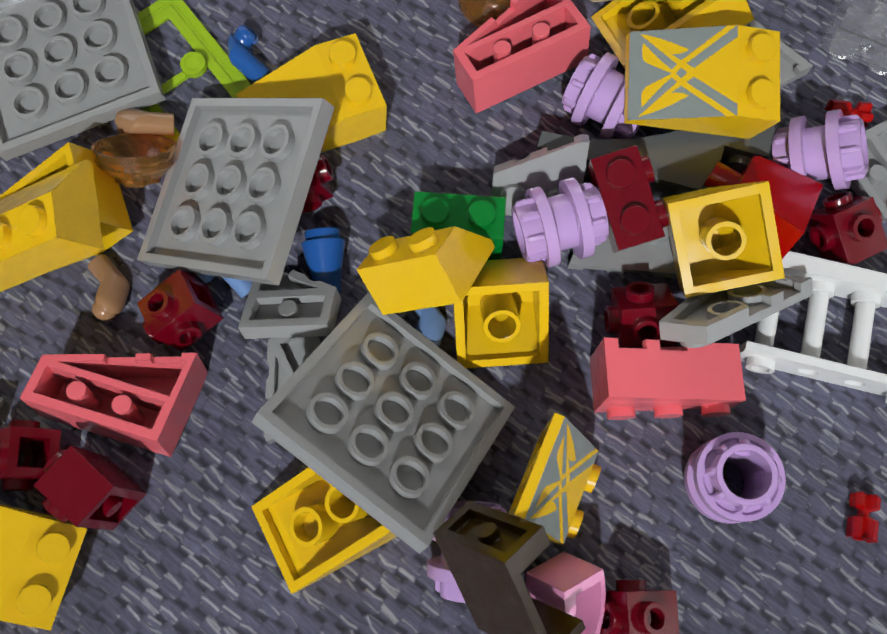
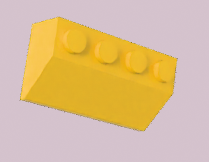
[0,159,103,292]

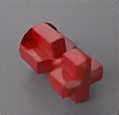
[825,100,874,128]
[846,491,881,543]

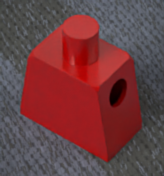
[703,156,823,259]

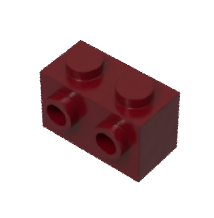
[587,145,669,253]
[33,446,147,530]

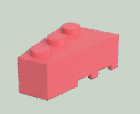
[453,0,591,114]
[590,337,746,420]
[20,353,208,457]

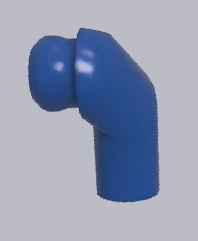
[228,25,271,83]

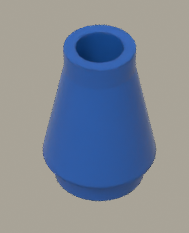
[301,227,346,293]

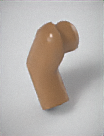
[114,108,174,138]
[88,254,130,321]

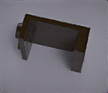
[433,500,585,634]

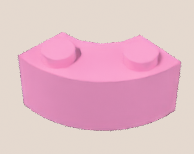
[526,551,606,634]

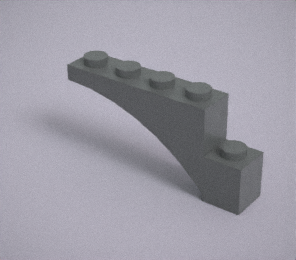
[536,124,776,198]

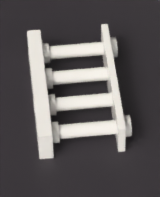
[739,251,887,403]

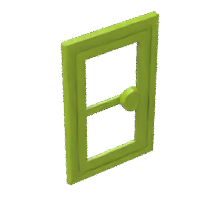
[137,0,251,160]

